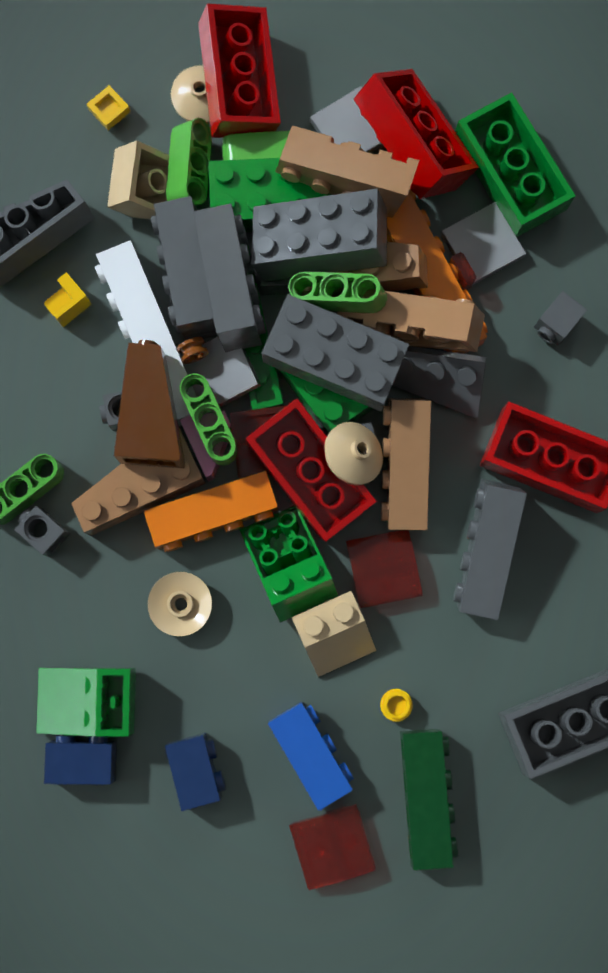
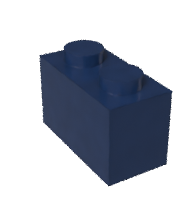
[165,733,226,811]
[44,735,117,785]

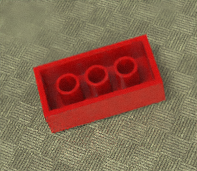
[198,3,281,138]
[353,69,479,199]
[244,399,377,542]
[479,401,608,513]

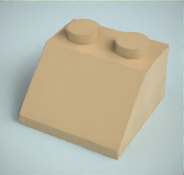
[107,141,169,219]
[292,591,376,677]

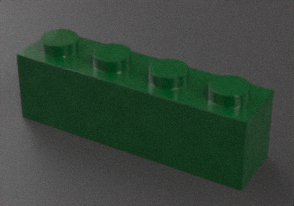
[400,729,458,871]

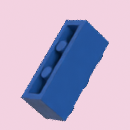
[268,701,354,811]

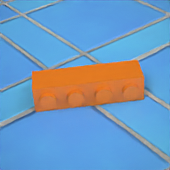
[143,471,278,553]

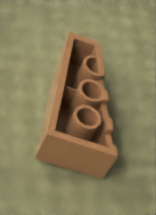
[301,242,428,297]

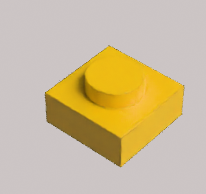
[86,85,131,131]

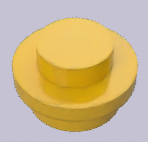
[380,689,413,722]

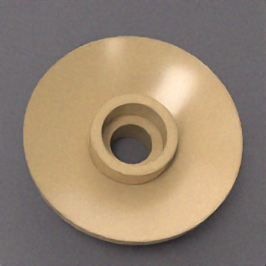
[171,65,210,123]
[325,422,383,485]
[148,572,212,636]

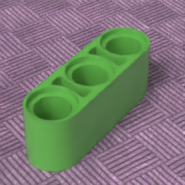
[166,118,212,206]
[222,131,290,160]
[288,272,387,313]
[180,373,238,466]
[0,454,64,525]

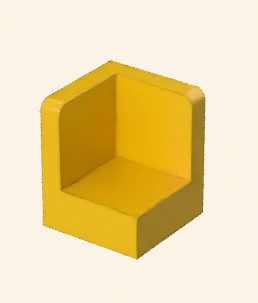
[44,272,92,327]

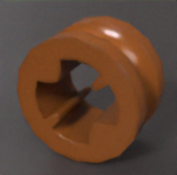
[177,337,209,364]

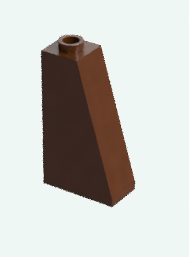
[114,340,185,468]

